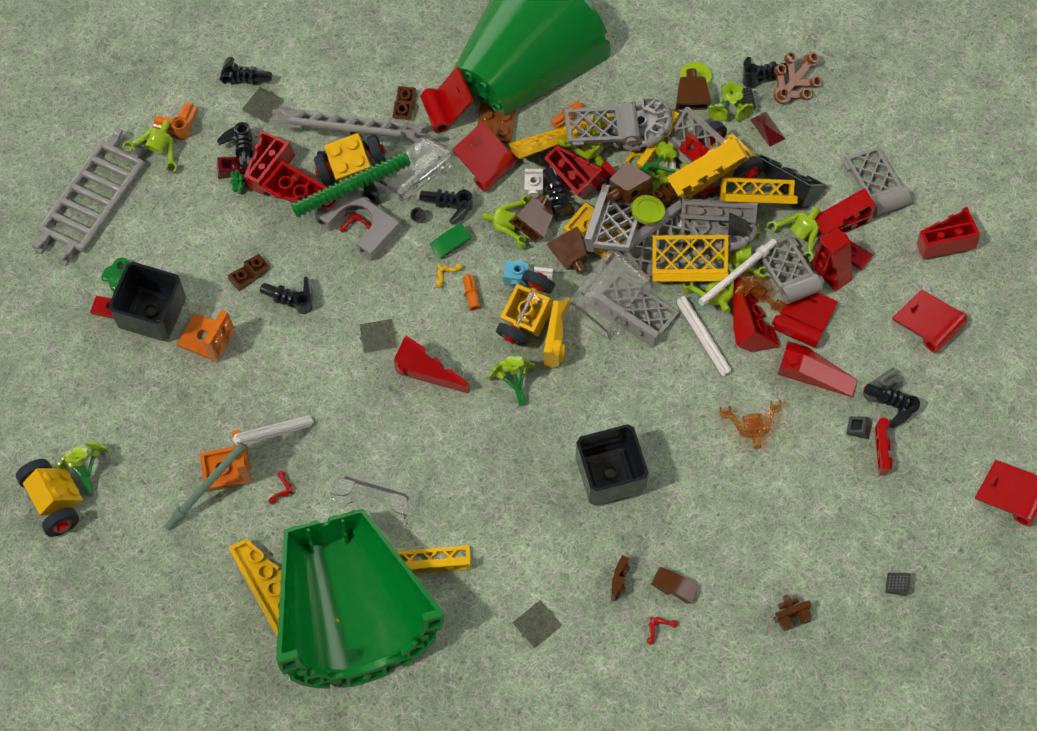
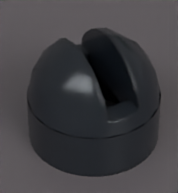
[410,207,426,223]

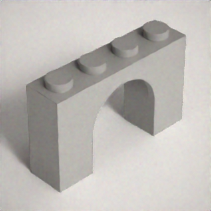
[314,190,400,261]

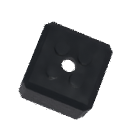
[108,262,186,341]
[575,424,649,506]

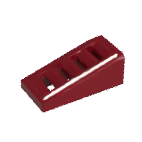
[217,157,253,179]

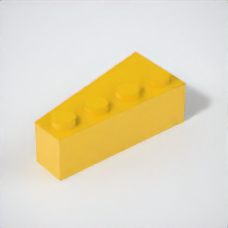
[667,138,749,199]

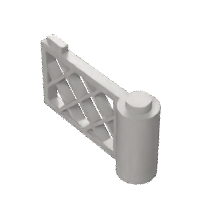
[564,103,640,147]
[843,147,911,216]
[755,235,825,304]

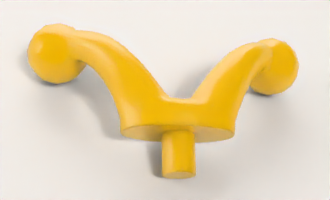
[436,263,462,287]

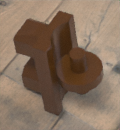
[773,595,812,631]

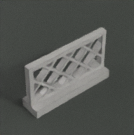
[663,107,725,187]
[584,184,647,252]
[681,192,758,223]
[619,201,697,281]
[591,272,679,348]

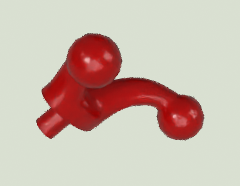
[339,213,372,233]
[268,471,295,505]
[647,617,678,645]

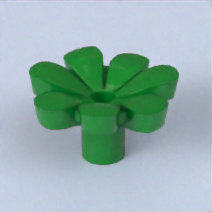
[230,170,248,194]

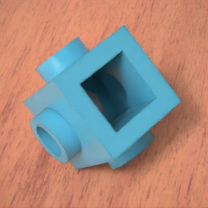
[503,260,529,288]

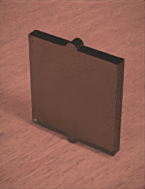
[242,87,284,123]
[359,319,397,353]
[513,600,562,648]

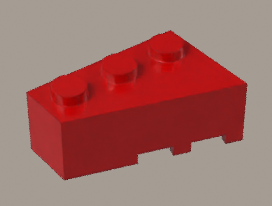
[244,130,295,196]
[544,145,610,200]
[814,188,876,241]
[917,207,980,259]
[812,227,853,292]

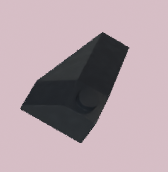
[755,154,828,208]

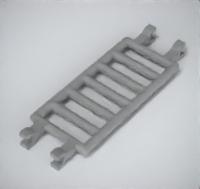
[271,105,428,143]
[32,127,148,266]

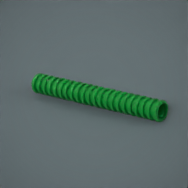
[291,151,411,218]

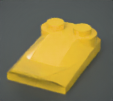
[544,297,570,368]

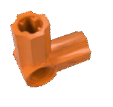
[153,102,199,140]

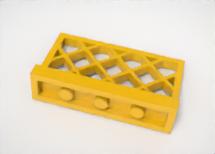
[652,234,729,282]

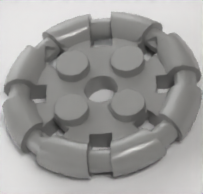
[610,98,673,150]
[690,219,757,251]

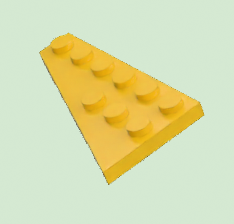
[507,113,614,159]
[228,539,340,637]

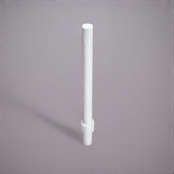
[698,239,777,306]

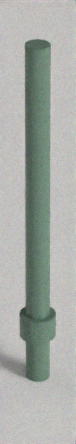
[164,442,246,530]

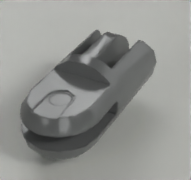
[863,368,903,402]

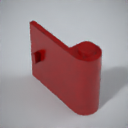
[420,67,473,134]
[451,121,516,192]
[892,289,968,353]
[771,293,838,348]
[975,459,1037,527]

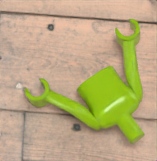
[558,113,607,166]
[122,120,177,174]
[482,195,531,249]
[767,206,821,263]
[717,224,768,281]
[682,264,739,313]

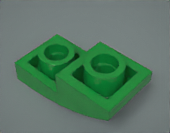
[429,223,472,259]

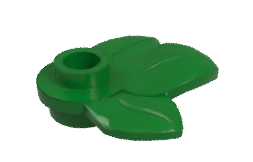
[101,257,130,292]

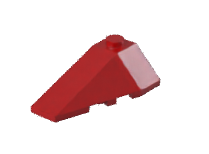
[260,160,340,210]
[733,277,780,352]
[394,335,470,394]
[777,341,857,397]

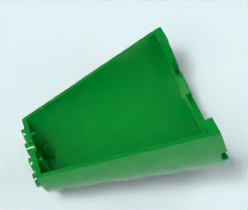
[451,0,611,116]
[276,509,444,689]

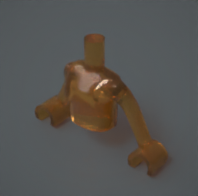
[735,271,786,313]
[719,399,782,449]

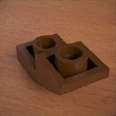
[392,86,416,120]
[647,182,681,206]
[228,254,270,291]
[611,555,630,601]
[651,567,698,604]

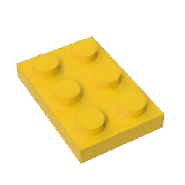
[563,202,627,261]

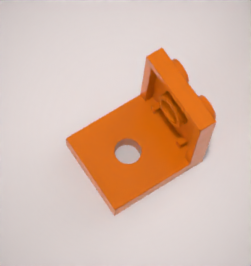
[177,310,236,363]
[200,430,253,492]

